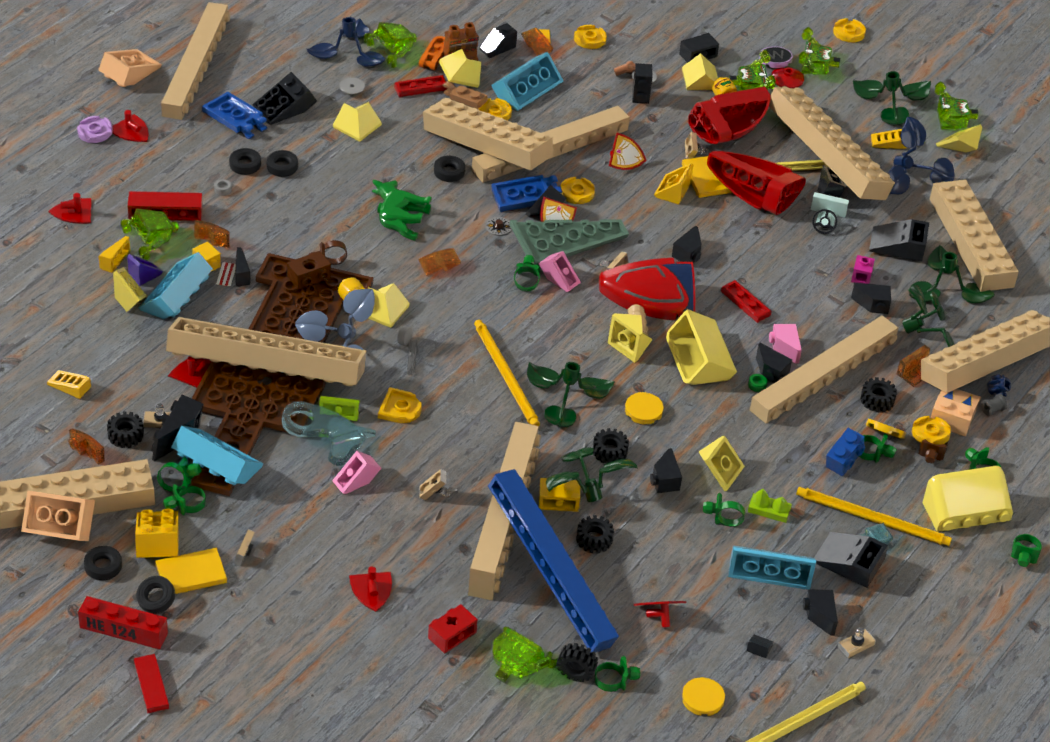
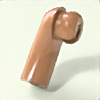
[613,61,635,76]

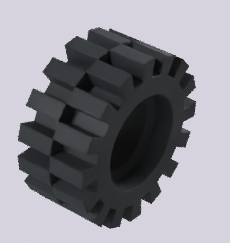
[860,377,897,412]
[107,411,144,448]
[593,428,629,463]
[576,515,614,554]
[556,643,598,682]

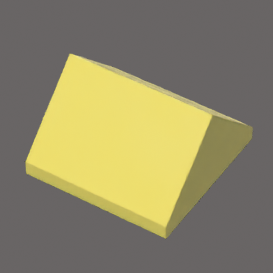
[682,53,718,90]

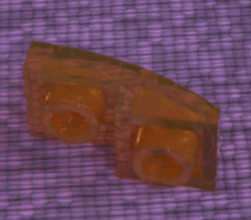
[521,27,554,56]
[194,220,230,248]
[418,248,461,276]
[68,428,105,464]

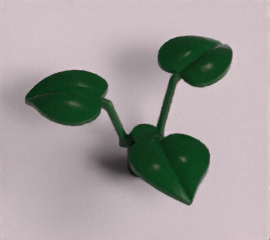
[853,71,931,125]
[909,245,995,304]
[902,285,955,347]
[527,362,615,427]
[546,447,638,502]

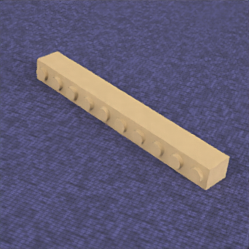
[161,2,230,120]
[472,106,630,183]
[750,316,898,423]

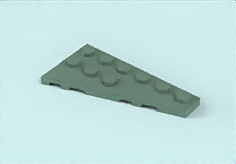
[509,219,629,266]

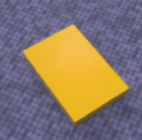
[682,156,732,198]
[155,548,227,594]

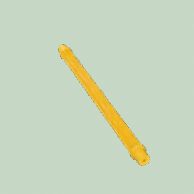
[474,319,540,426]
[796,487,952,546]

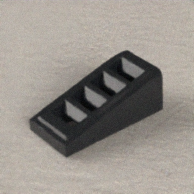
[235,247,251,287]

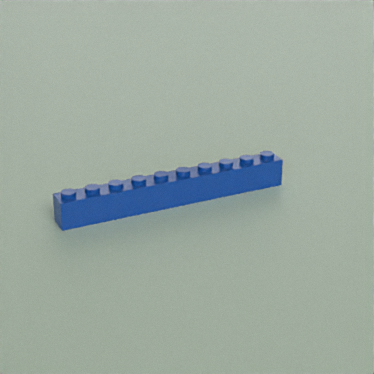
[488,469,619,653]

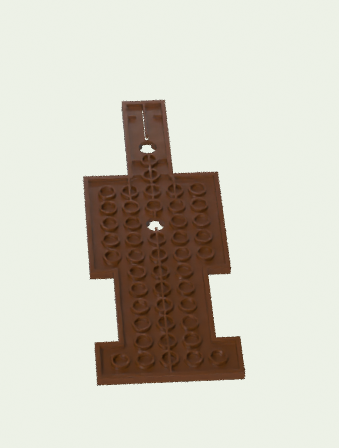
[191,253,374,496]

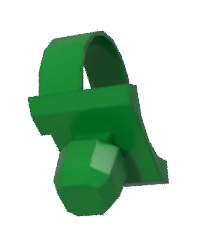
[514,255,540,292]
[858,434,897,463]
[965,447,1001,470]
[157,456,201,492]
[163,484,206,515]
[703,492,745,527]
[1011,534,1042,567]
[594,656,640,692]

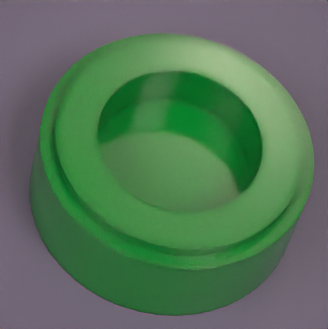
[748,374,768,392]

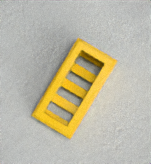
[871,129,906,149]
[98,236,131,273]
[47,370,91,399]

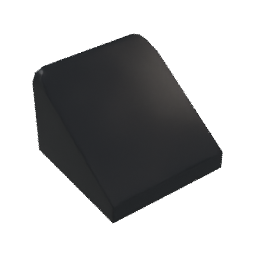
[747,634,774,658]

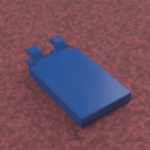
[202,92,267,139]
[491,175,562,212]

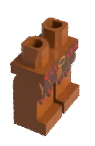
[443,22,479,61]

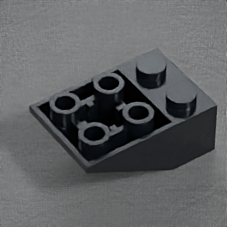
[252,72,317,125]
[869,219,930,261]
[151,394,204,461]
[814,532,888,588]

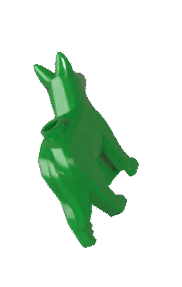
[372,180,432,241]

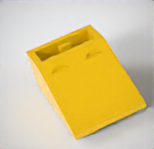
[135,509,179,558]

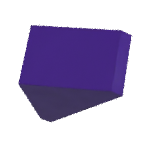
[127,254,163,286]

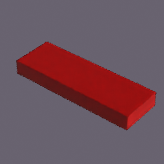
[394,75,448,97]
[721,280,772,323]
[134,654,169,713]

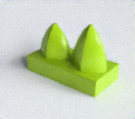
[319,396,360,421]
[748,488,792,523]

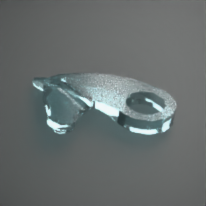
[281,401,376,466]

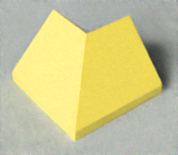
[439,49,481,88]
[333,102,382,142]
[936,124,982,153]
[113,267,147,312]
[368,283,410,328]
[607,313,653,363]
[699,436,745,491]

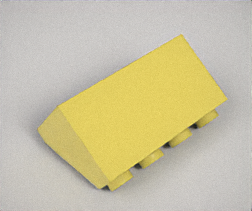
[666,309,737,385]
[922,466,1013,532]

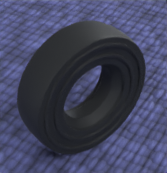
[229,148,261,175]
[266,150,298,177]
[434,155,466,182]
[84,546,122,580]
[136,576,175,614]

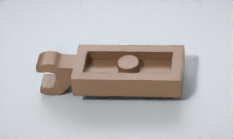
[443,81,488,109]

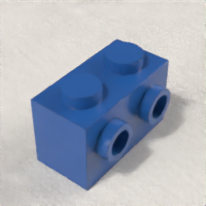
[826,427,866,477]

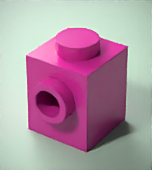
[851,255,875,284]

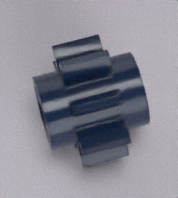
[987,374,1011,397]

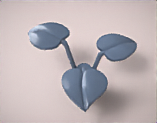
[295,289,375,363]

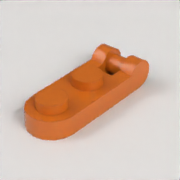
[419,36,445,71]

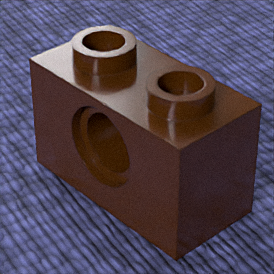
[287,251,331,289]

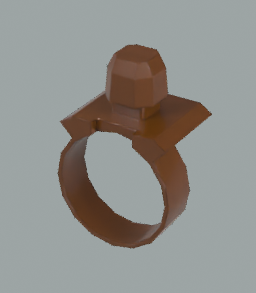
[308,240,347,265]
[918,439,948,464]

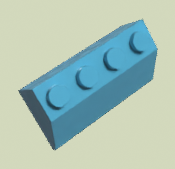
[491,52,563,111]
[138,252,213,319]
[171,426,264,485]
[728,545,816,590]

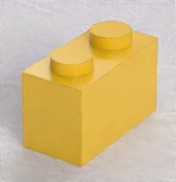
[539,478,580,512]

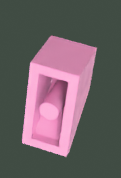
[538,251,581,292]
[769,324,802,364]
[332,451,382,494]

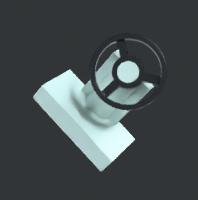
[811,192,849,234]

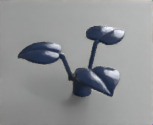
[306,17,385,67]
[888,117,955,195]

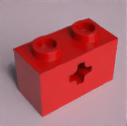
[428,604,478,654]

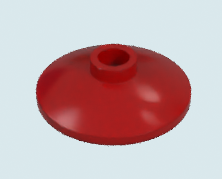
[771,67,804,89]

